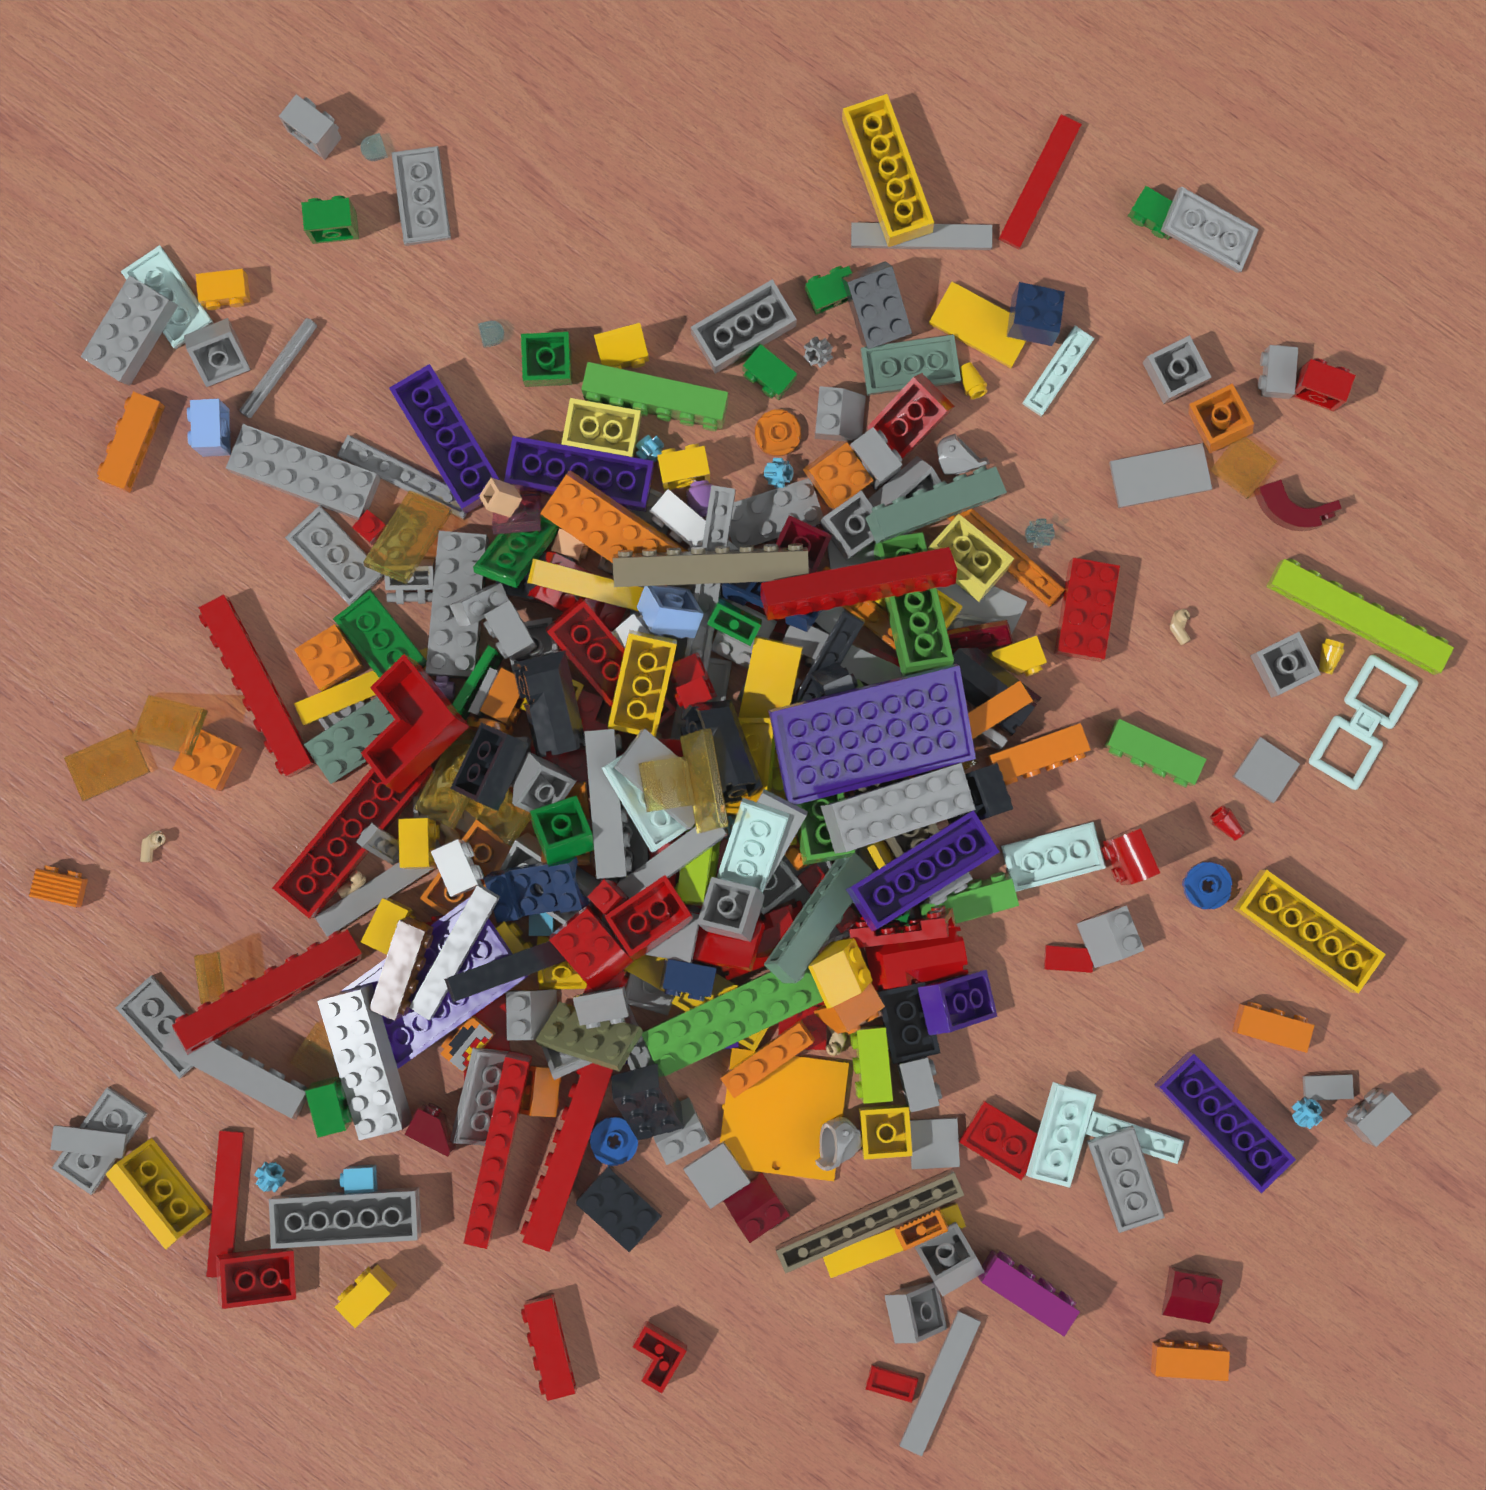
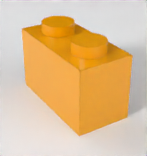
[196,269,250,310]

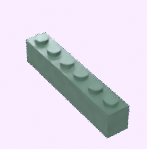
[866,466,1007,544]
[764,853,873,983]

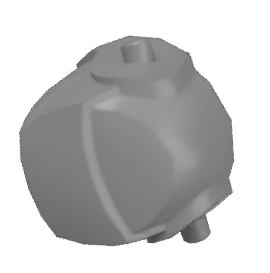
[937,434,990,475]
[815,1117,863,1171]

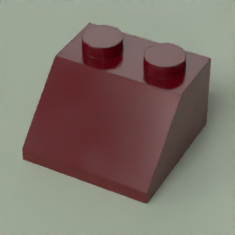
[775,515,832,574]
[404,1103,456,1157]
[723,1172,790,1243]
[1162,1266,1223,1324]

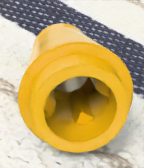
[959,362,987,400]
[1319,638,1345,675]

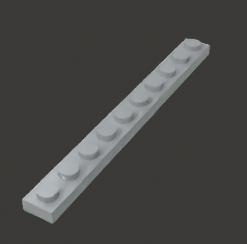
[675,485,736,725]

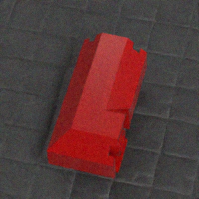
[721,900,803,980]
[864,926,968,990]

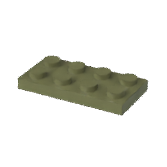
[536,1002,643,1072]

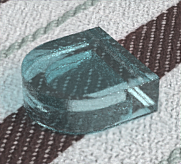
[360,133,388,161]
[478,321,505,348]

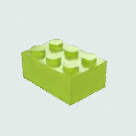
[850,1025,893,1104]

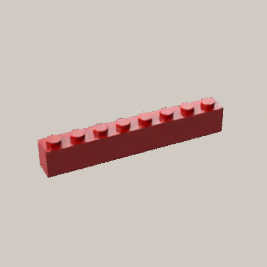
[761,547,958,620]
[198,594,315,777]
[172,929,362,1055]
[463,1050,532,1249]
[520,1063,613,1252]

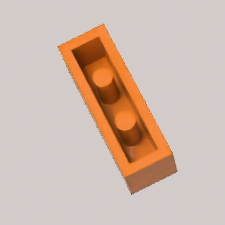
[1232,1001,1315,1053]
[1151,1339,1230,1381]

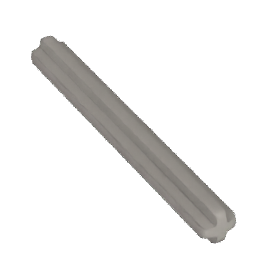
[240,318,317,418]

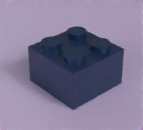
[1006,282,1065,346]
[660,959,716,1001]

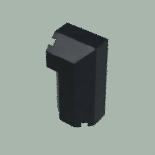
[953,648,1042,736]
[514,650,586,757]
[681,700,763,805]

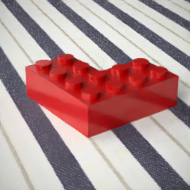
[361,654,469,794]

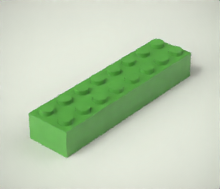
[642,952,823,1076]

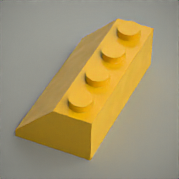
[106,1138,212,1250]

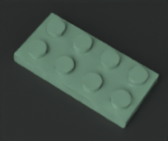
[860,335,961,396]
[304,697,395,784]

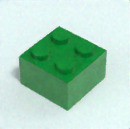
[301,195,359,244]
[521,332,572,387]
[530,796,594,865]
[305,1075,353,1138]

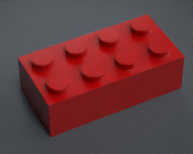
[1054,557,1120,662]

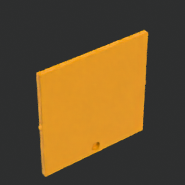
[720,1048,849,1181]

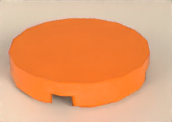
[755,409,801,457]
[466,717,514,736]

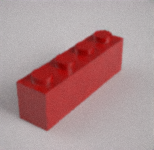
[521,1294,577,1401]

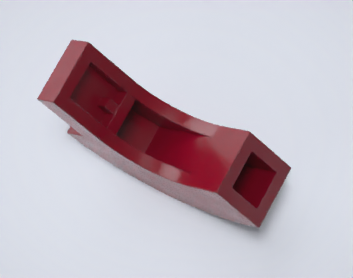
[1254,479,1342,531]

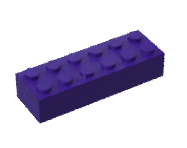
[389,364,500,514]
[504,436,655,512]
[846,810,999,931]
[1154,1052,1296,1194]

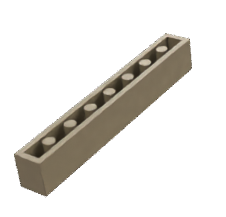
[613,543,809,587]
[775,1169,964,1274]

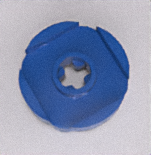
[1182,862,1232,909]
[590,1116,639,1166]

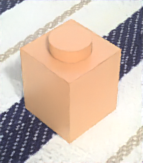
[479,478,522,518]
[551,529,590,564]

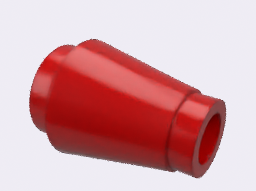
[1210,805,1245,841]

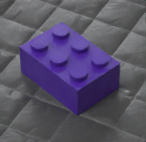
[918,969,998,1035]

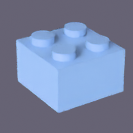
[187,399,231,457]
[637,585,704,638]

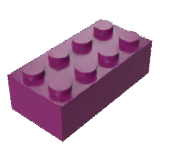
[978,1250,1080,1337]

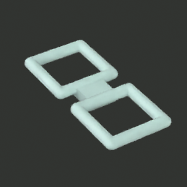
[1309,655,1419,790]

